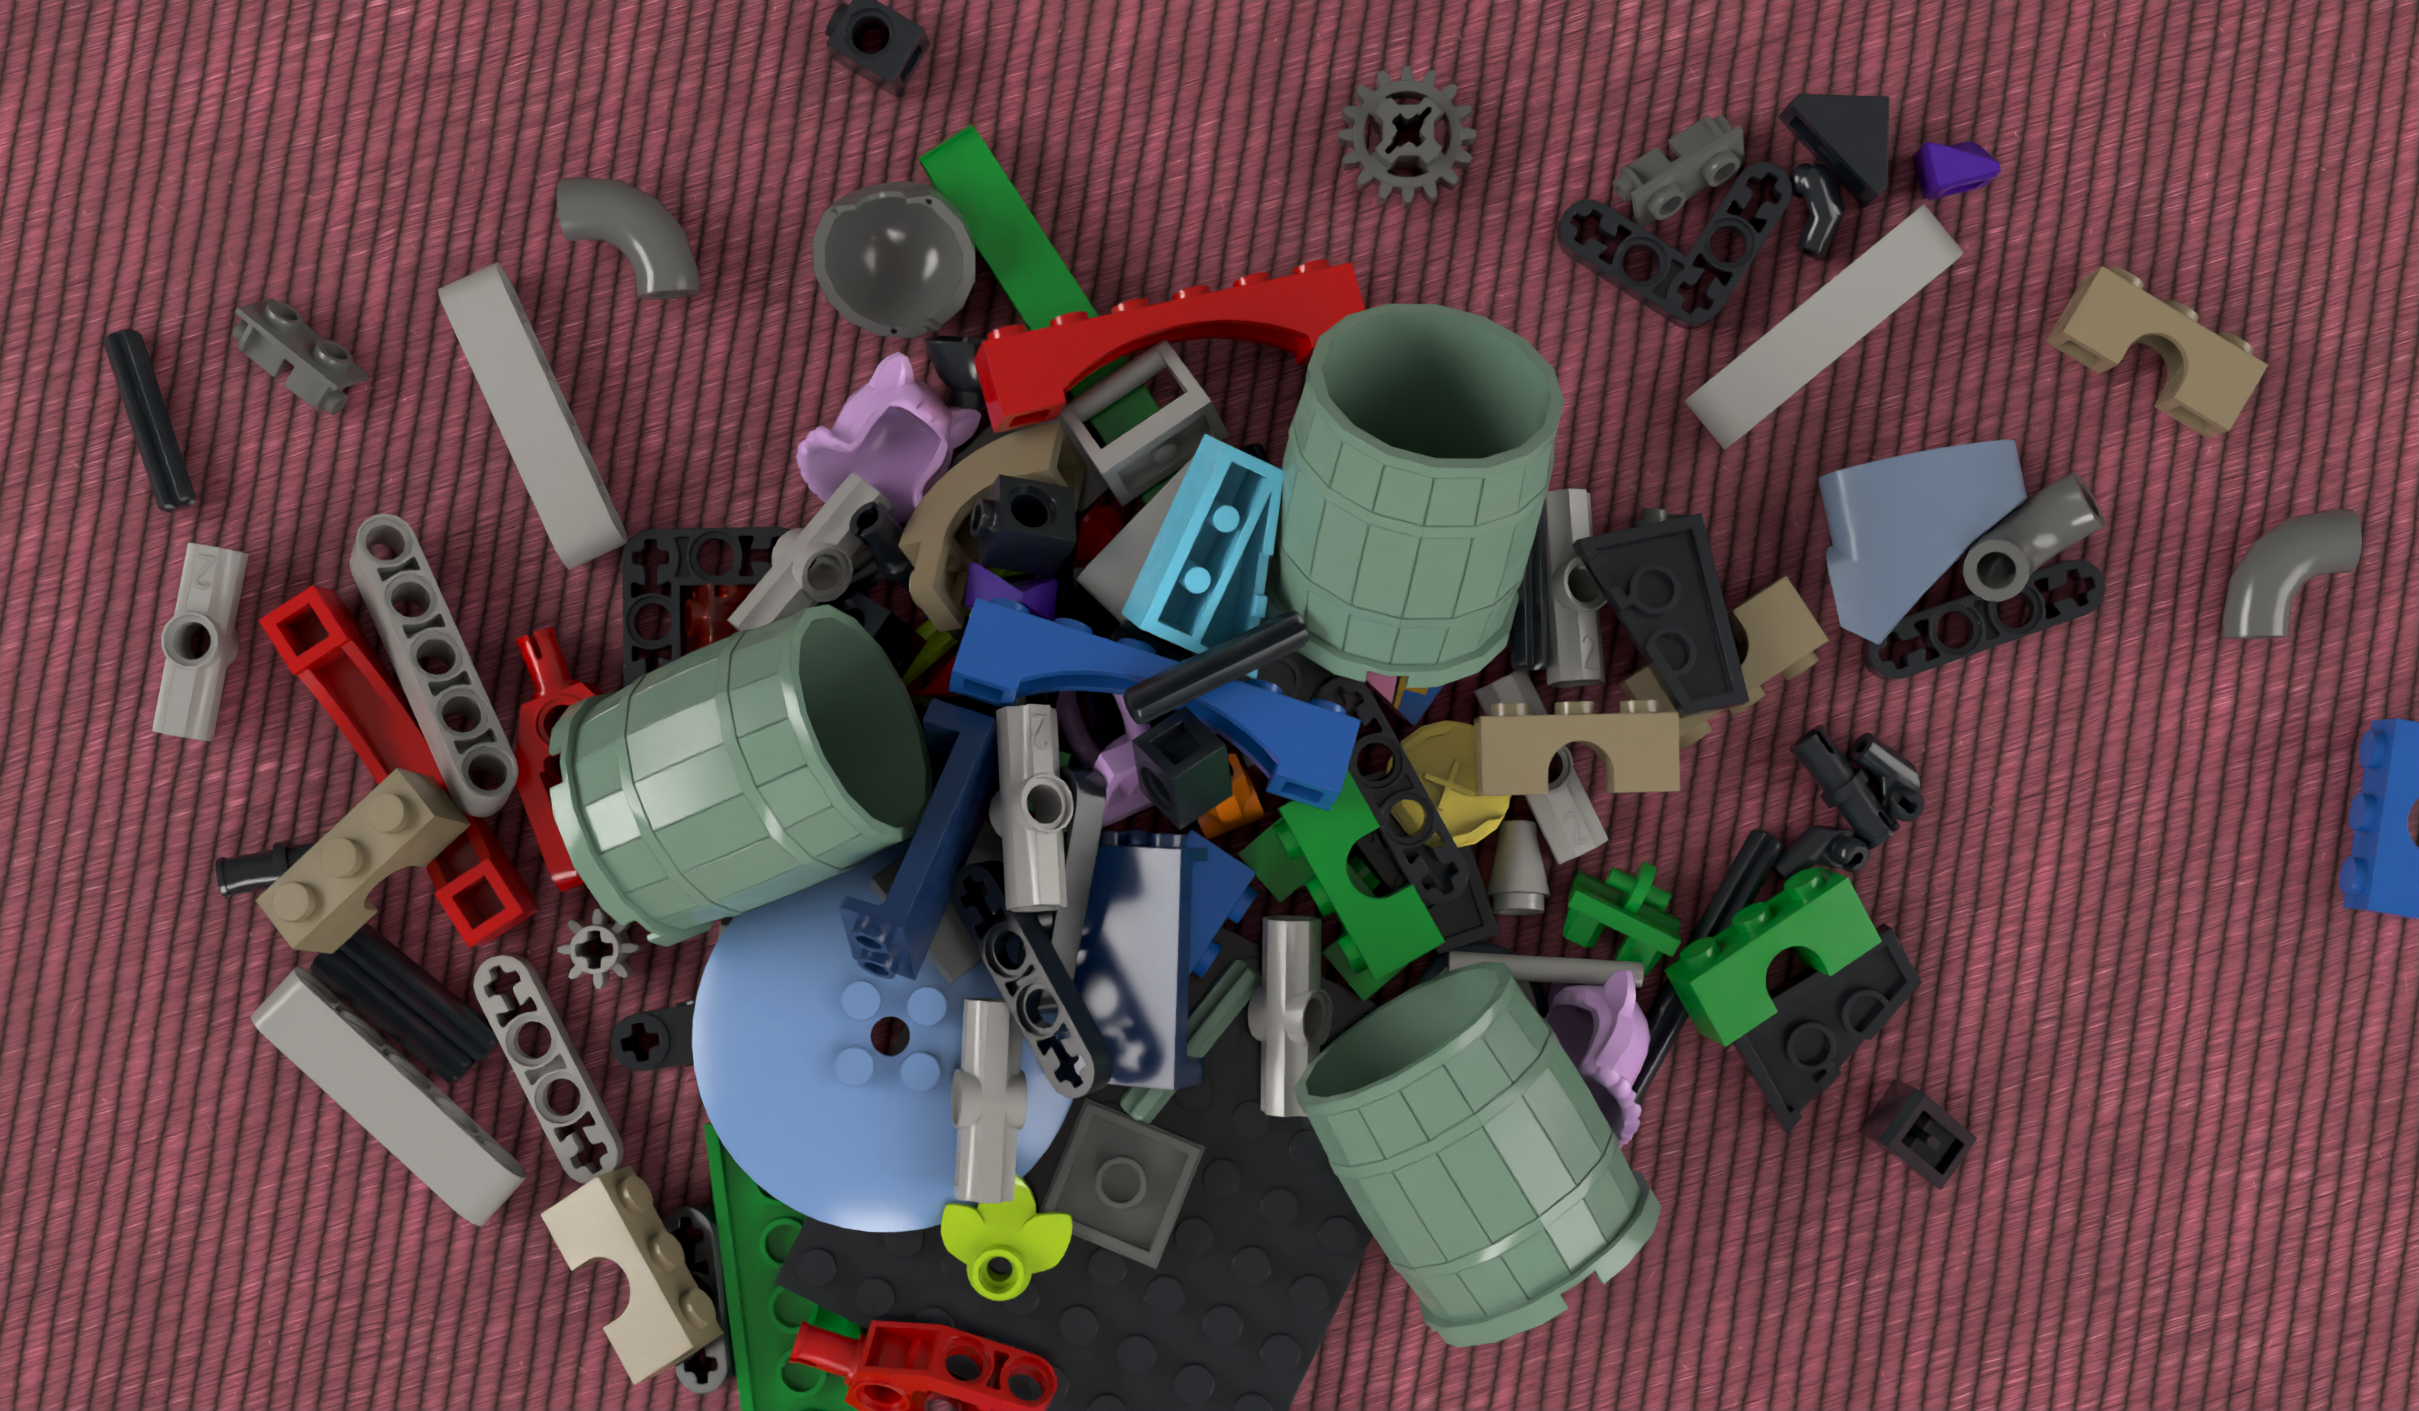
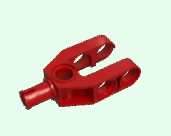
[515,627,604,892]
[789,1320,1057,1411]

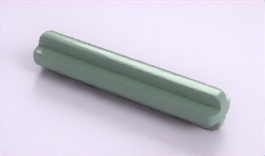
[1119,958,1262,1124]

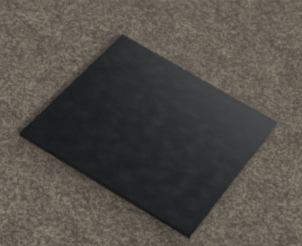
[774,836,1380,1411]

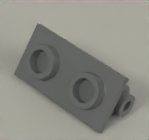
[1613,114,1745,228]
[232,298,370,415]

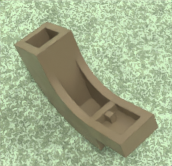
[899,421,1087,632]

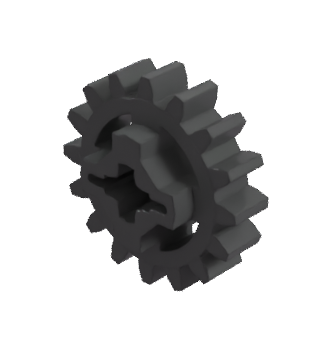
[1337,66,1477,209]

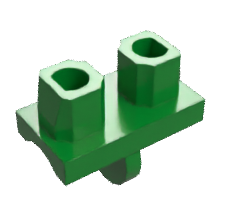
[1563,861,1681,976]

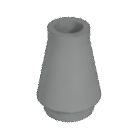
[1487,820,1550,915]

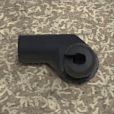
[1789,163,1845,260]
[1850,733,1925,822]
[1772,825,1870,882]

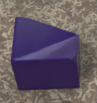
[1912,141,2001,201]
[964,562,1058,622]

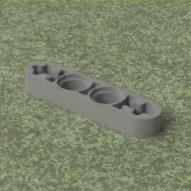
[473,953,624,1184]

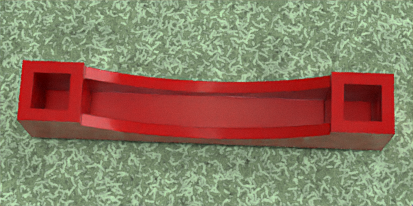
[974,259,1365,433]
[258,585,541,948]

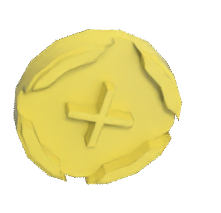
[1385,720,1512,848]

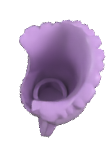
[796,351,981,525]
[1545,970,1650,1149]

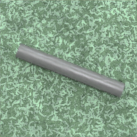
[1448,951,1644,988]

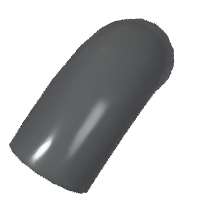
[556,177,701,300]
[1963,471,2105,602]
[2222,509,2362,639]

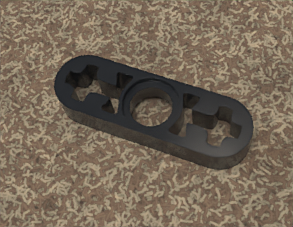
[663,1202,736,1394]

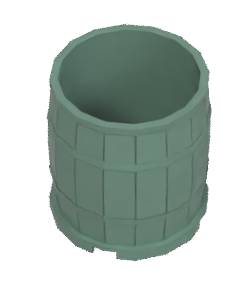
[1264,304,1565,688]
[548,604,933,947]
[1294,962,1662,1348]

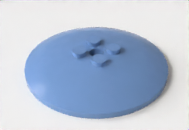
[692,841,1074,1232]

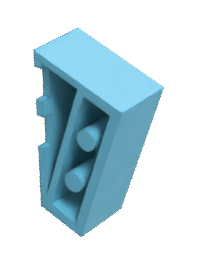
[1121,434,1283,679]

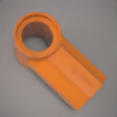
[1197,754,1265,840]

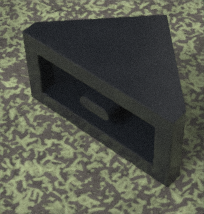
[1777,94,1890,208]
[1858,1080,1977,1190]

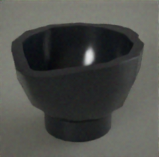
[923,335,988,409]

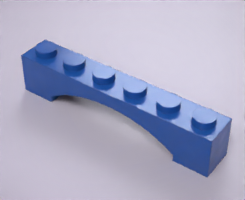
[948,597,1361,811]

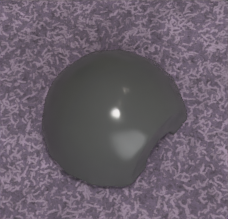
[812,181,975,338]

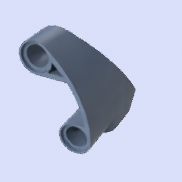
[1818,440,2028,645]

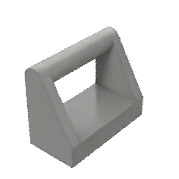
[1060,338,1229,507]

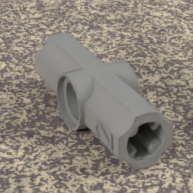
[728,472,895,632]
[1545,488,1607,688]
[152,542,249,741]
[1474,670,1609,864]
[989,704,1074,912]
[1248,915,1334,1117]
[951,998,1028,1203]

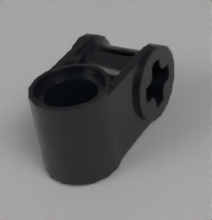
[611,1000,696,1071]

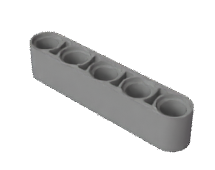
[1684,204,1965,450]
[438,262,628,570]
[349,514,519,817]
[250,967,527,1226]

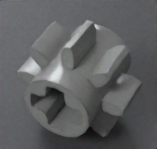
[558,908,643,989]

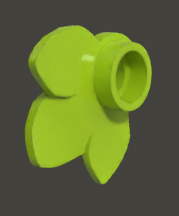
[941,1173,1073,1301]

